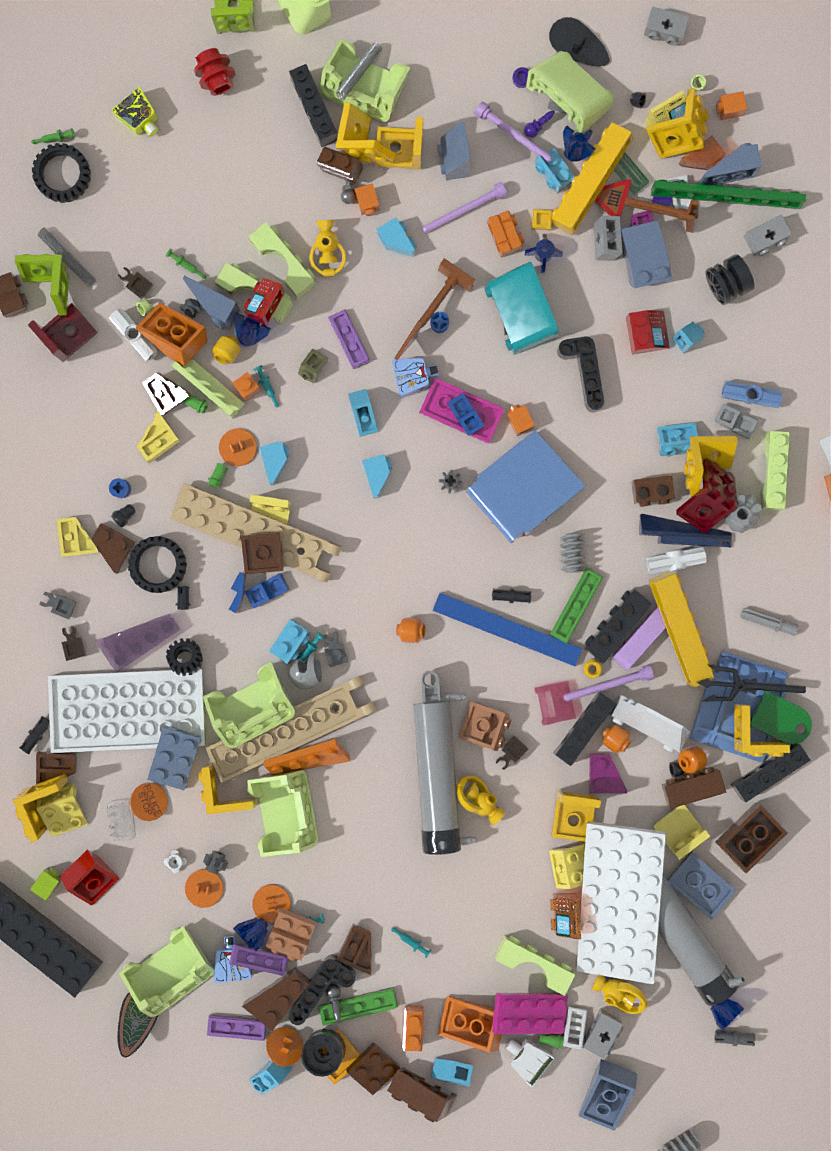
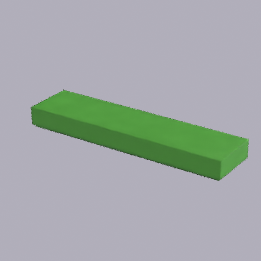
[549,568,603,644]
[318,987,398,1026]

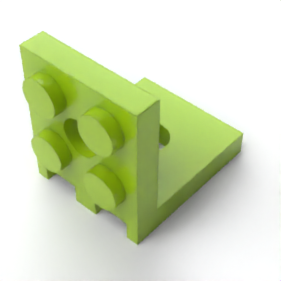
[211,0,255,34]
[14,254,70,315]

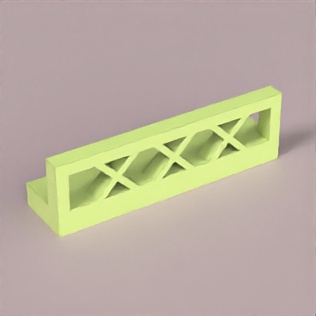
[172,359,245,419]

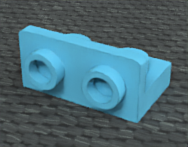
[535,148,575,193]
[657,423,698,457]
[269,619,310,664]

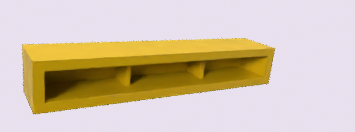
[551,122,633,236]
[648,571,715,688]

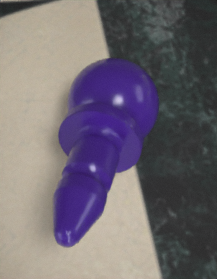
[524,110,555,138]

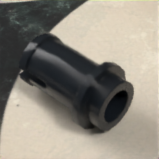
[175,586,191,610]

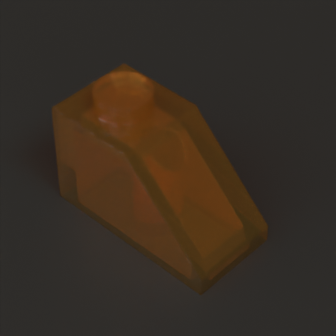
[679,136,726,170]

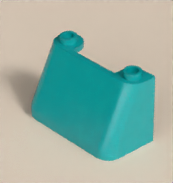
[484,262,558,355]

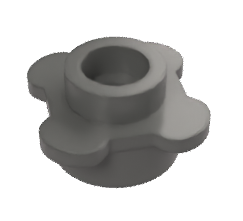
[180,298,201,318]

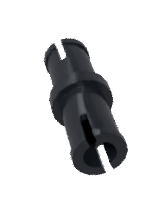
[492,588,532,604]
[19,716,50,754]

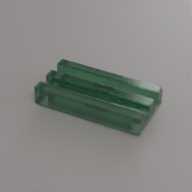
[614,152,649,195]

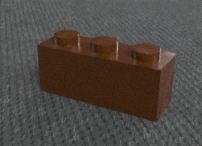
[661,767,727,809]

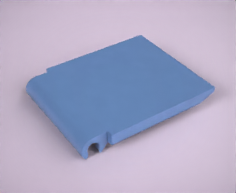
[466,430,585,544]
[689,651,789,763]

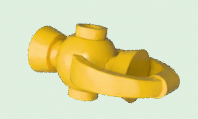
[309,220,346,277]
[456,775,506,825]
[591,974,648,1014]

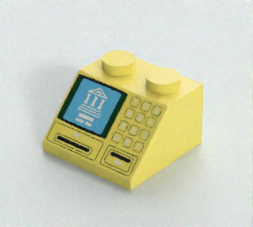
[644,90,686,138]

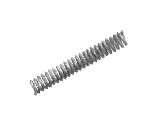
[336,43,382,100]
[38,228,96,286]

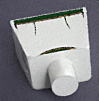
[505,1038,554,1087]

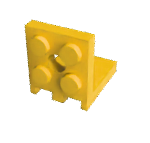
[647,88,709,159]
[336,103,396,164]
[375,117,423,170]
[683,436,738,497]
[734,704,790,757]
[199,764,258,815]
[13,774,68,843]
[551,790,601,842]

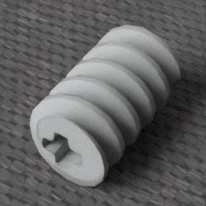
[560,533,586,573]
[658,1129,701,1151]

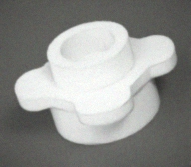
[164,850,187,873]

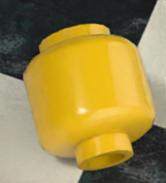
[212,336,241,365]

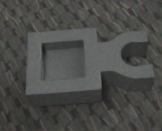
[39,592,77,619]
[323,631,348,667]

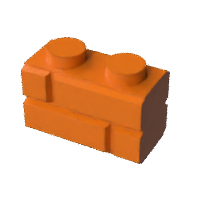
[487,211,525,257]
[403,1006,424,1051]

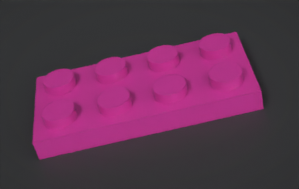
[419,378,504,444]
[492,993,568,1034]

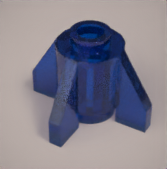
[563,125,596,162]
[524,234,563,273]
[233,312,271,347]
[233,917,268,951]
[710,999,744,1031]

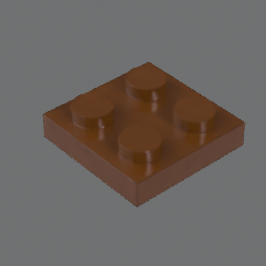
[241,532,284,574]
[346,1042,401,1095]

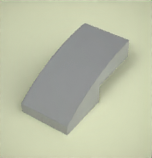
[715,404,758,440]

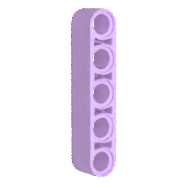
[612,602,688,671]

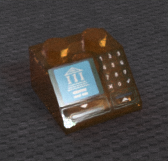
[550,893,581,939]

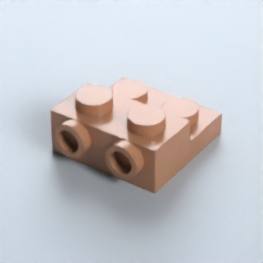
[459,701,511,751]
[265,908,317,961]

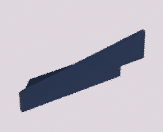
[639,514,732,548]

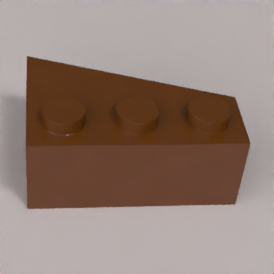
[242,967,310,1031]
[387,1068,457,1122]

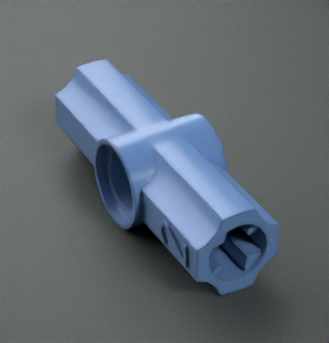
[721,381,782,408]

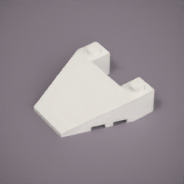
[609,695,690,753]

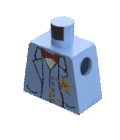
[392,358,439,398]
[214,935,253,983]

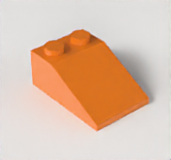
[136,302,208,367]
[438,996,502,1053]

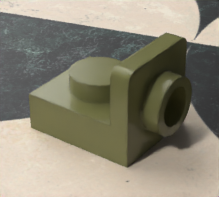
[298,348,328,383]

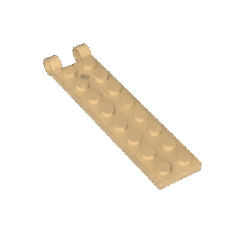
[170,483,342,582]
[205,675,377,783]

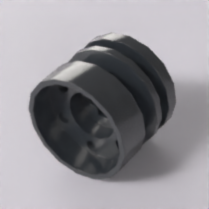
[705,254,755,305]
[301,1028,346,1077]

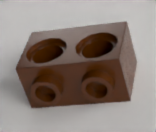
[631,475,675,507]

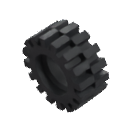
[166,638,203,676]

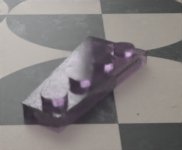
[95,614,181,673]

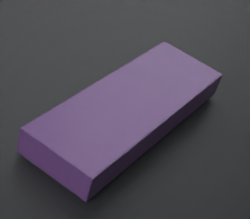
[328,309,370,369]
[229,944,288,976]
[207,1015,266,1041]

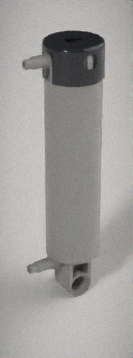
[413,671,477,855]
[659,874,745,1006]

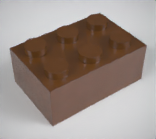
[715,802,788,874]

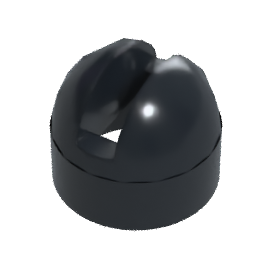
[630,92,646,108]
[669,761,684,777]

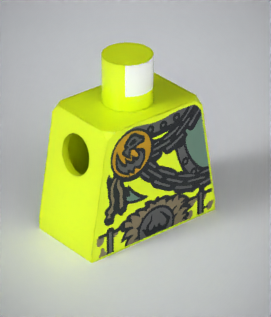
[112,87,158,137]

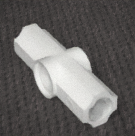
[109,307,159,362]
[646,547,706,574]

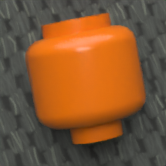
[396,618,426,643]
[602,725,632,753]
[678,746,707,774]

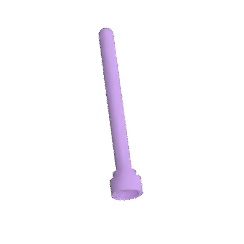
[474,102,552,162]
[423,182,508,233]
[563,665,654,701]

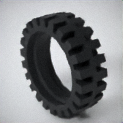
[32,143,91,203]
[128,536,187,593]

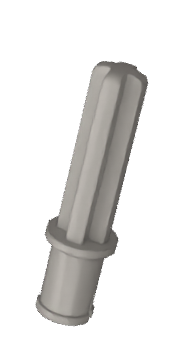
[741,608,799,636]

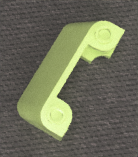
[277,0,332,35]
[320,38,410,122]
[526,51,613,137]
[203,662,295,748]
[247,770,318,857]
[118,926,215,1017]

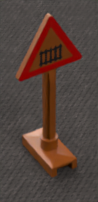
[595,179,699,233]
[394,258,476,360]

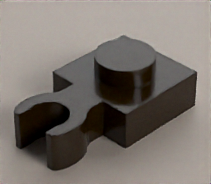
[118,267,153,300]
[61,626,86,661]
[495,736,528,770]

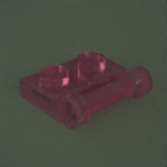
[534,681,576,726]

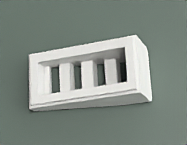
[562,1006,588,1050]

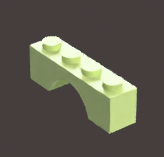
[248,222,316,299]
[214,263,293,324]
[761,431,790,511]
[495,935,575,996]

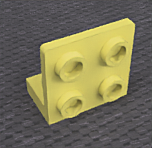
[250,494,291,524]
[36,782,88,837]
[653,805,710,860]
[549,843,585,889]

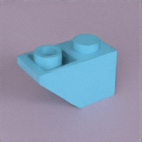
[376,217,417,257]
[431,1058,474,1088]
[249,1060,293,1095]

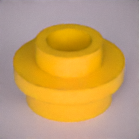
[583,660,602,679]

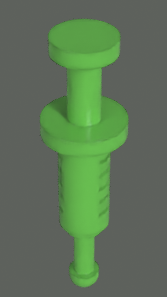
[31,128,75,144]
[166,248,206,279]

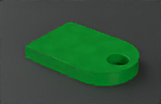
[750,691,812,744]

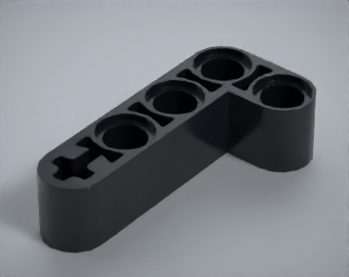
[557,336,604,413]
[289,955,356,1025]

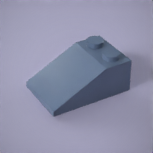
[437,122,470,180]
[699,143,762,186]
[621,220,672,288]
[183,275,240,330]
[579,1059,637,1131]

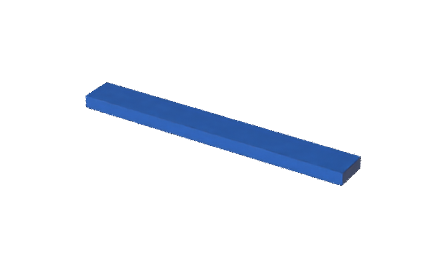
[432,593,582,666]

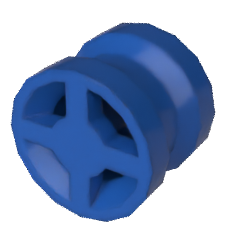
[430,312,449,333]
[109,478,131,499]

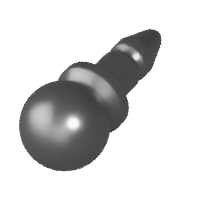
[341,180,356,204]
[325,983,341,1022]

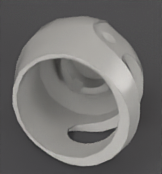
[289,654,322,690]

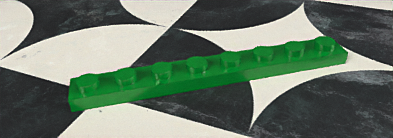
[651,179,806,209]

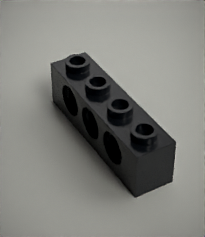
[289,64,338,147]
[584,589,652,663]
[553,692,616,766]
[731,744,811,803]

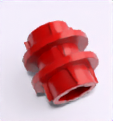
[194,48,236,96]

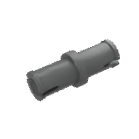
[714,1030,755,1047]

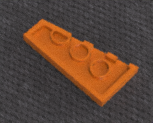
[264,739,350,775]

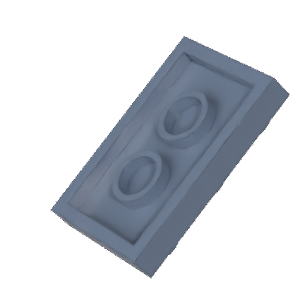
[147,725,201,790]
[667,852,736,920]

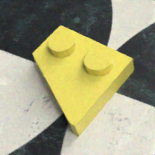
[137,411,180,463]
[56,517,99,558]

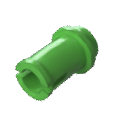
[183,395,208,414]
[208,463,228,489]
[539,1034,564,1049]

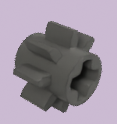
[439,470,463,494]
[203,850,228,874]

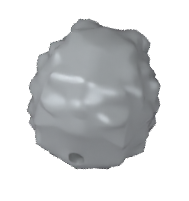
[725,494,762,533]

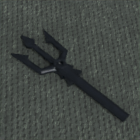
[697,664,806,702]

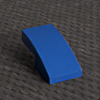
[447,392,484,436]
[229,572,246,613]
[245,573,290,608]

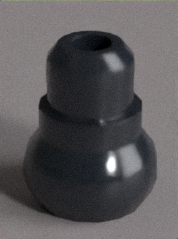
[111,504,136,527]

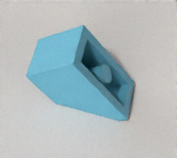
[672,321,705,353]
[348,389,378,436]
[260,441,290,486]
[362,454,392,499]

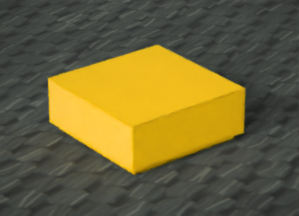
[532,209,552,231]

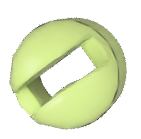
[691,75,706,91]
[136,299,153,316]

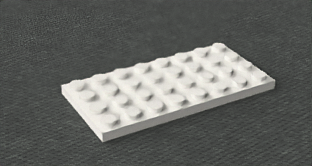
[48,669,206,753]
[577,821,667,984]

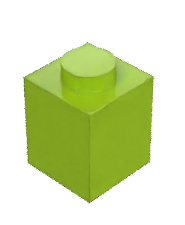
[30,868,61,901]

